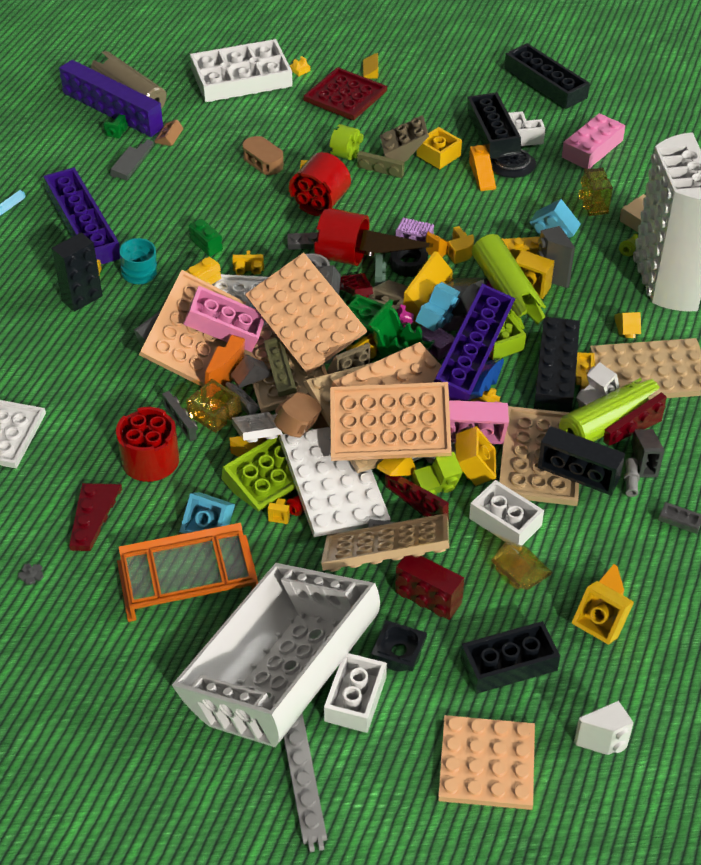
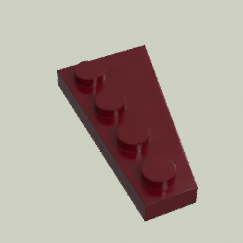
[339,273,373,298]
[603,392,667,446]
[385,474,449,523]
[69,483,122,551]

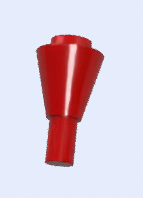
[286,495,304,516]

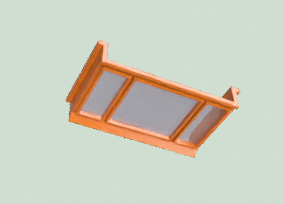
[117,523,259,622]

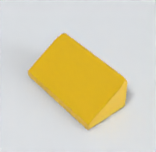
[363,53,378,79]

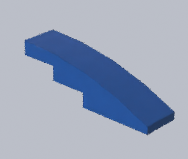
[469,358,504,399]

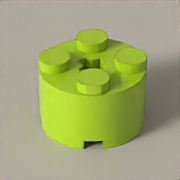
[330,124,364,160]

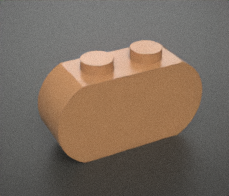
[243,136,284,175]
[274,392,322,438]

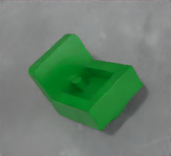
[104,114,128,139]

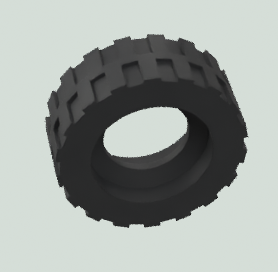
[390,248,428,277]

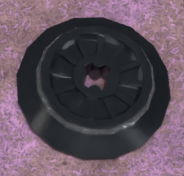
[490,149,536,178]

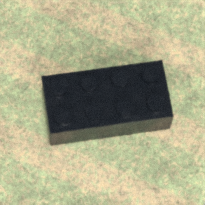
[51,233,103,312]
[537,426,625,496]
[460,621,560,694]

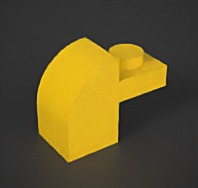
[447,226,474,264]

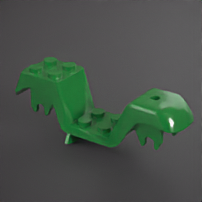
[346,294,435,359]

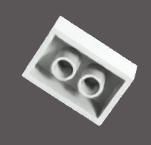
[469,480,544,550]
[324,653,387,733]

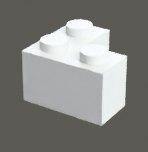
[509,112,545,146]
[576,362,620,407]

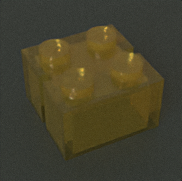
[579,167,613,216]
[186,379,241,433]

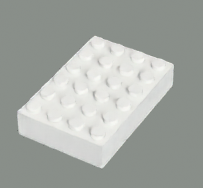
[190,39,292,102]

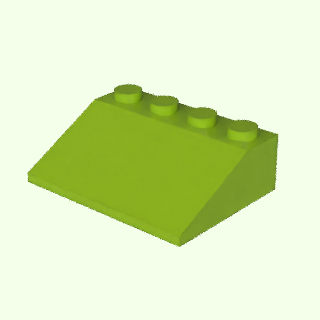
[221,432,296,511]

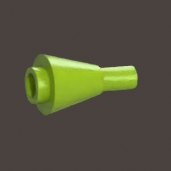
[619,234,639,256]

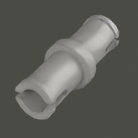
[624,458,640,497]

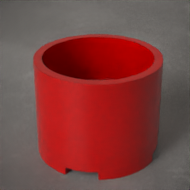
[289,152,351,216]
[314,208,370,266]
[116,407,180,482]

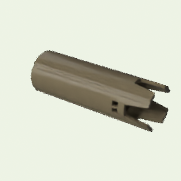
[91,51,167,109]

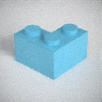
[530,199,581,238]
[415,282,460,331]

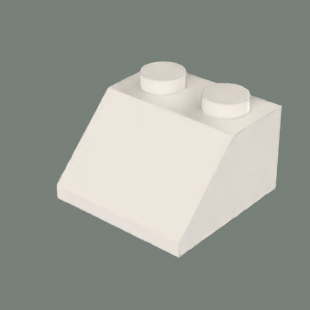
[574,701,634,755]

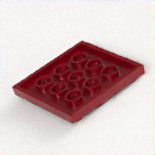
[304,67,387,121]

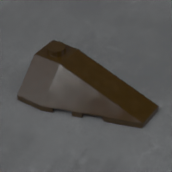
[359,230,433,256]

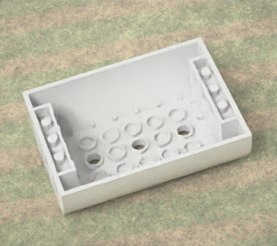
[633,132,701,311]
[172,563,380,747]

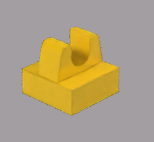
[290,56,311,76]
[268,498,290,524]

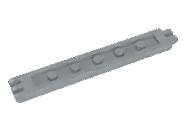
[284,713,327,852]

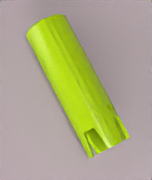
[472,234,547,329]
[559,378,660,442]

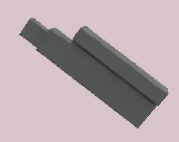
[110,139,154,181]

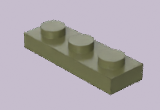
[357,151,405,178]

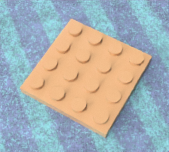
[438,715,535,810]

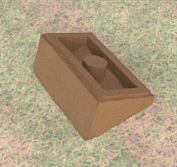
[154,119,183,146]

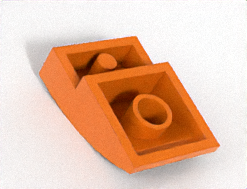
[204,335,245,397]

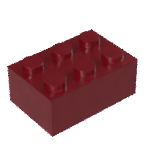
[395,555,465,620]

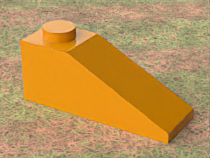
[469,145,496,191]

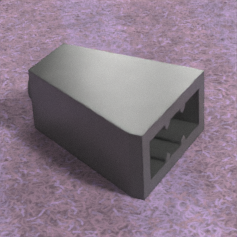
[631,429,664,478]

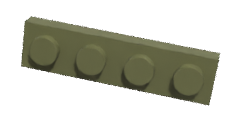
[264,337,297,397]

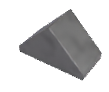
[231,354,272,388]

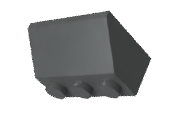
[537,226,575,288]

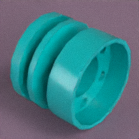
[119,238,157,284]

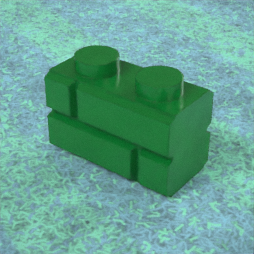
[189,219,223,257]

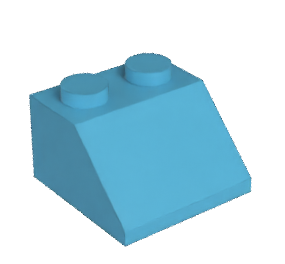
[179,492,235,543]

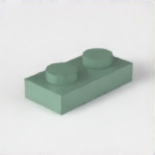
[375,254,386,286]

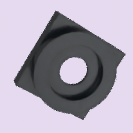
[371,620,427,672]

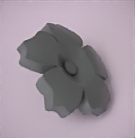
[18,563,44,585]

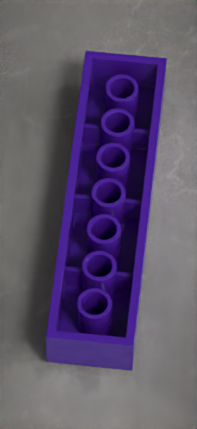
[59,60,163,137]
[43,167,120,265]
[434,283,516,401]

